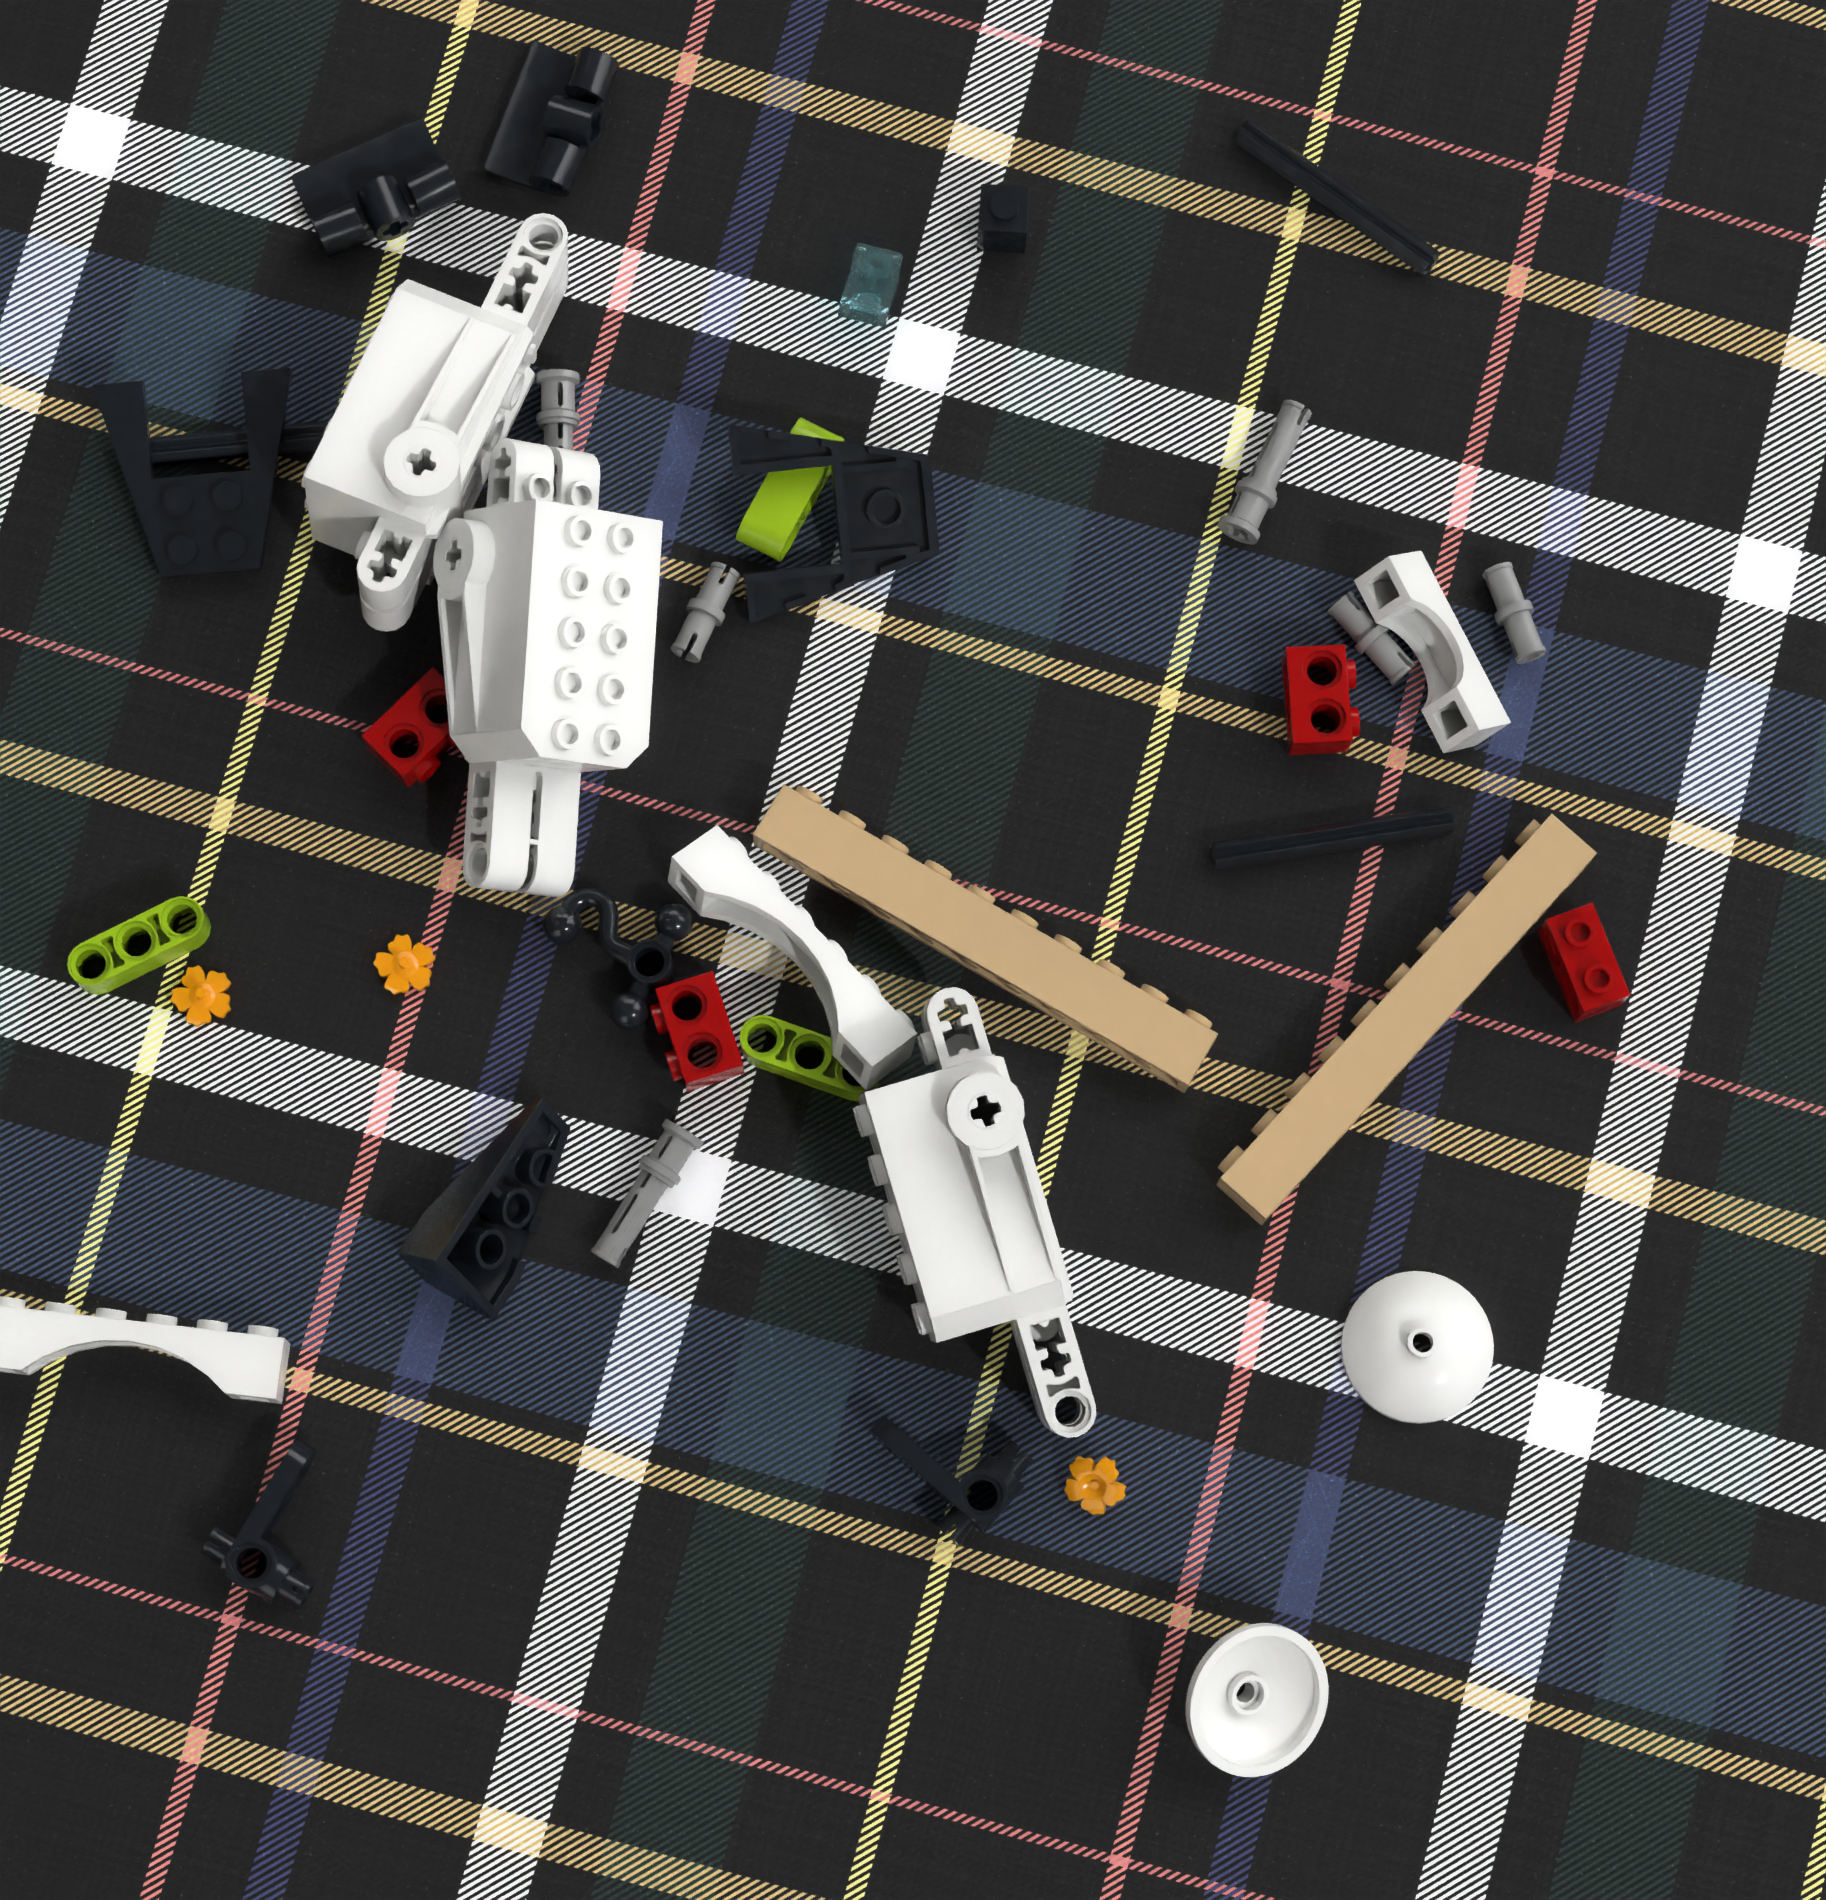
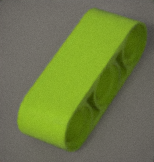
[736,417,845,562]
[67,896,211,995]
[739,1015,879,1101]

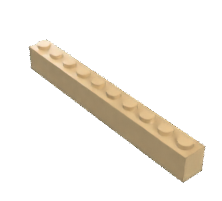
[753,784,1218,1093]
[1217,814,1597,1226]

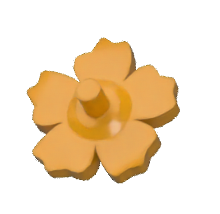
[373,934,436,995]
[170,965,231,1027]
[1064,1456,1126,1515]

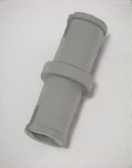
[671,562,740,663]
[1482,562,1547,664]
[1327,591,1416,685]

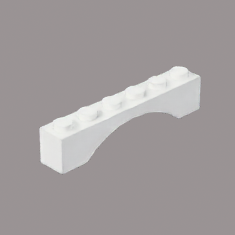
[668,825,917,1090]
[0,1296,290,1404]

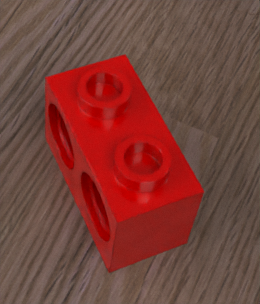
[1281,644,1360,755]
[362,667,458,788]
[1537,902,1631,1023]
[650,971,745,1092]

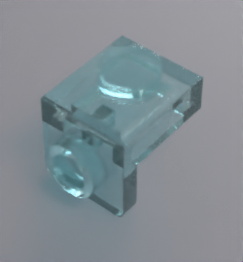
[838,243,903,328]

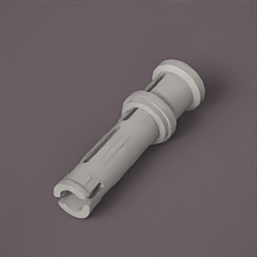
[536,369,580,450]
[1217,400,1312,545]
[591,1119,704,1268]

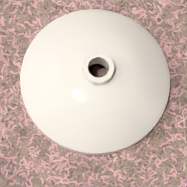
[1341,1271,1494,1424]
[1186,1623,1329,1777]

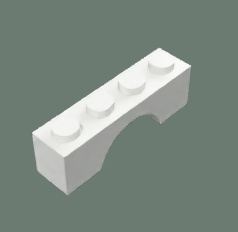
[1354,551,1511,753]

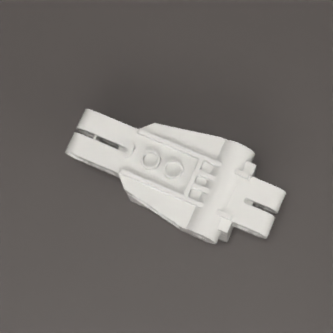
[301,213,569,632]
[433,438,663,897]
[853,987,1096,1438]

